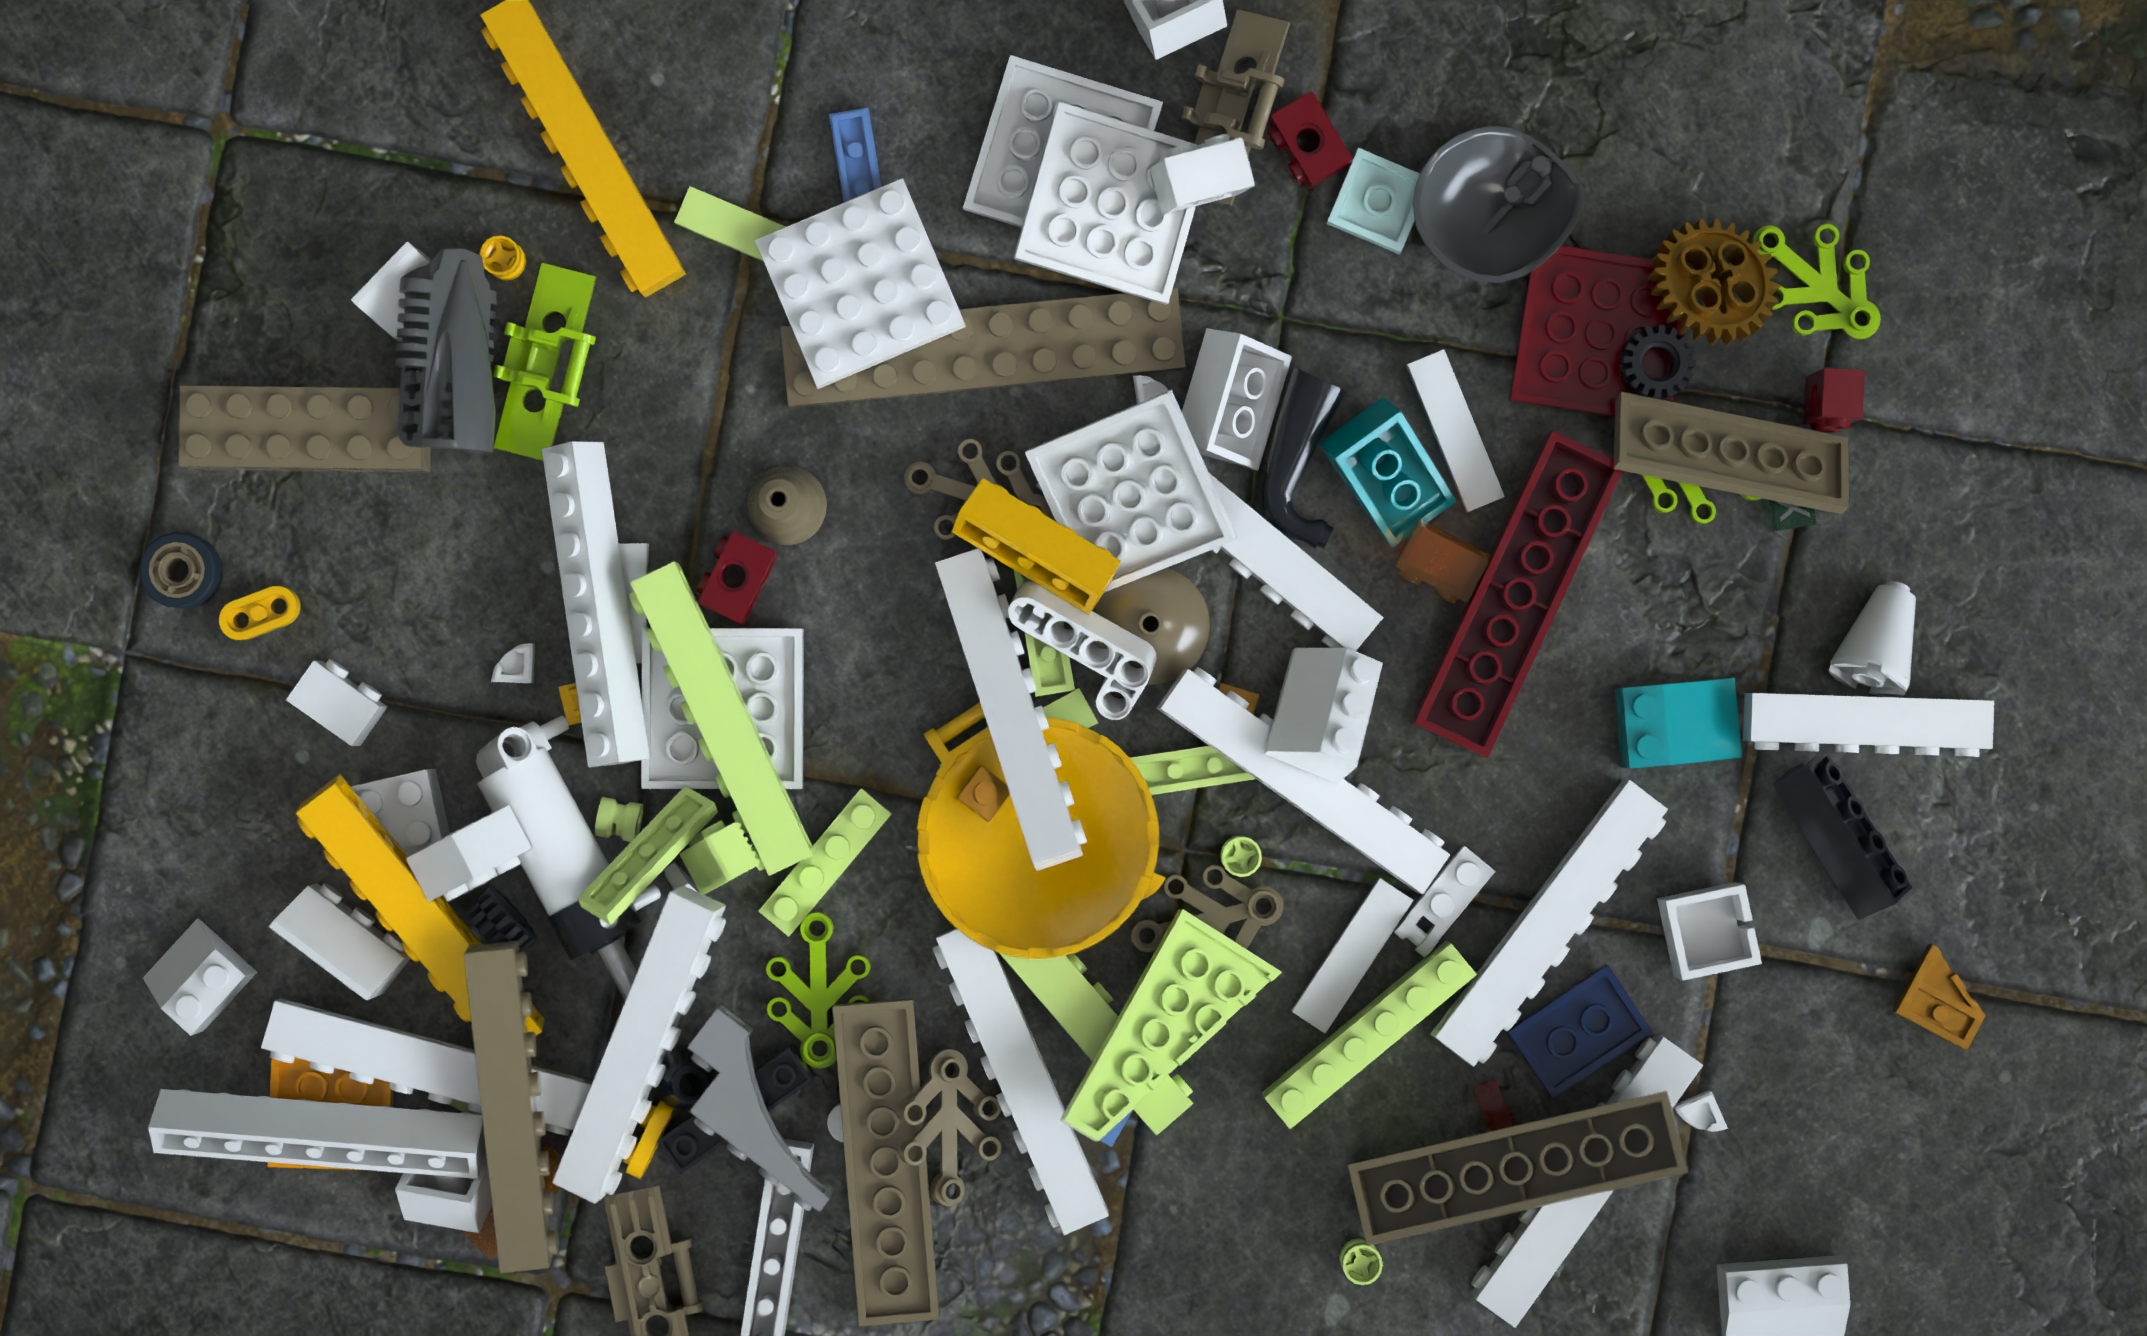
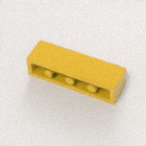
[951,478,1121,615]

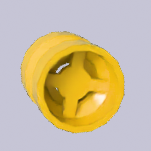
[480,235,526,281]

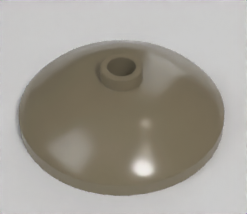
[1092,568,1210,685]

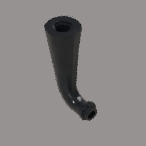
[1262,367,1346,549]

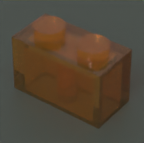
[1395,518,1490,603]

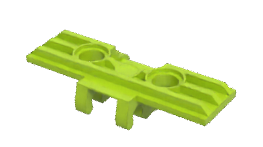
[493,263,596,461]

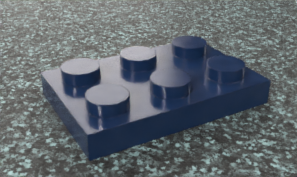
[1507,964,1653,1099]

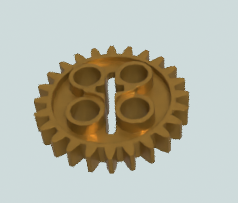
[1649,218,1780,346]

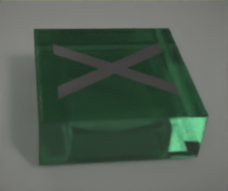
[1769,500,1817,532]

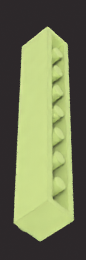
[629,562,816,876]

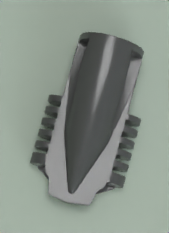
[395,249,497,454]

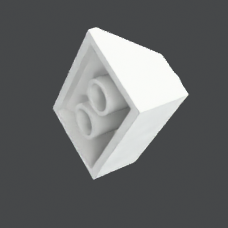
[1182,328,1292,471]
[1265,648,1383,784]
[269,883,410,1001]
[1716,1256,1850,1336]

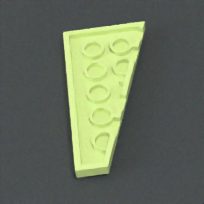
[1060,909,1282,1141]

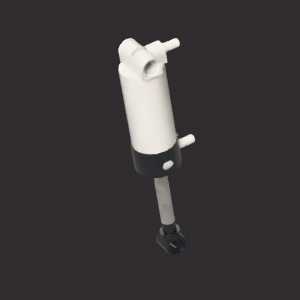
[476,716,711,1109]

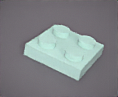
[1326,148,1420,255]

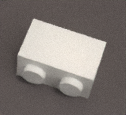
[286,659,388,746]

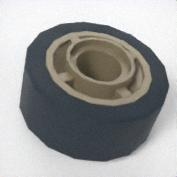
[139,532,223,609]

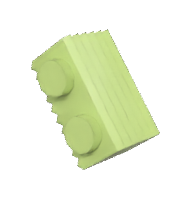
[679,820,760,895]

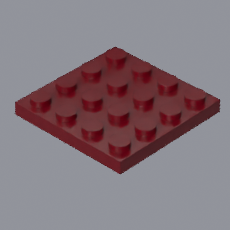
[1509,246,1694,418]

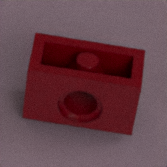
[1267,91,1353,190]
[1804,368,1865,433]
[696,531,780,625]

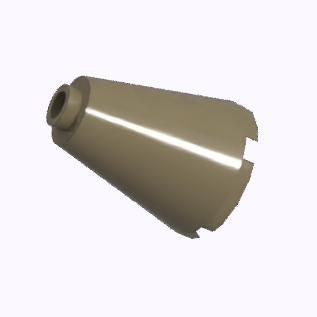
[747,466,827,546]

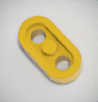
[219,586,300,640]
[622,1100,675,1180]

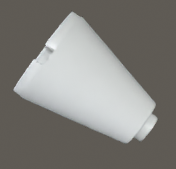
[1829,581,1916,697]

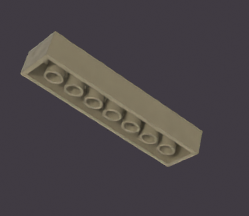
[1348,1091,1689,1245]

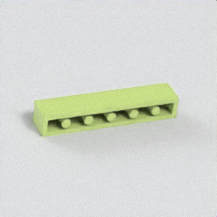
[1262,940,1477,1129]
[999,953,1193,1136]

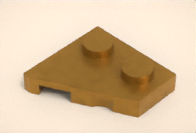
[1892,943,1986,1051]

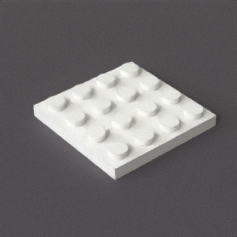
[963,55,1163,228]
[1013,102,1198,305]
[755,178,966,389]
[1025,390,1237,592]
[641,628,804,789]

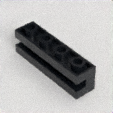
[1773,751,1913,920]
[657,1043,816,1175]

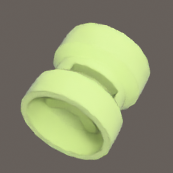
[595,797,643,842]
[1220,835,1262,877]
[1339,1238,1383,1285]

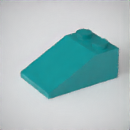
[1319,397,1457,548]
[1614,678,1742,769]

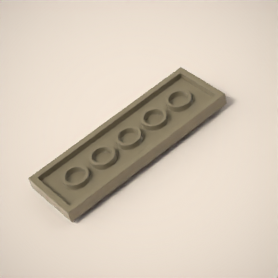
[1613,392,1849,514]

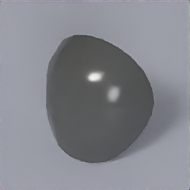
[1412,126,1585,283]

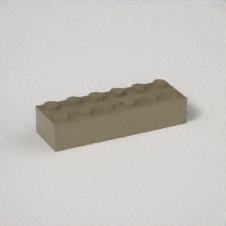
[179,386,431,473]

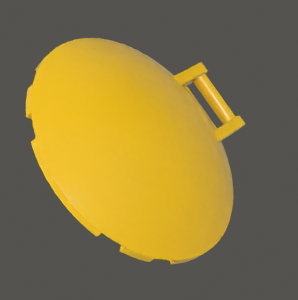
[917,702,1159,959]

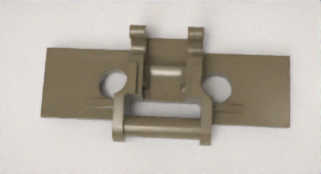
[1181,10,1290,206]
[603,1185,705,1336]

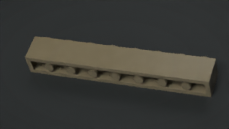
[464,941,559,1273]

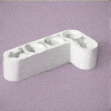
[1008,581,1157,720]

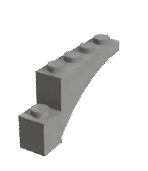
[687,1005,832,1212]

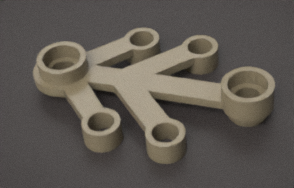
[904,439,1054,552]
[1131,864,1283,952]
[899,1049,1001,1206]

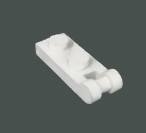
[1393,845,1496,957]

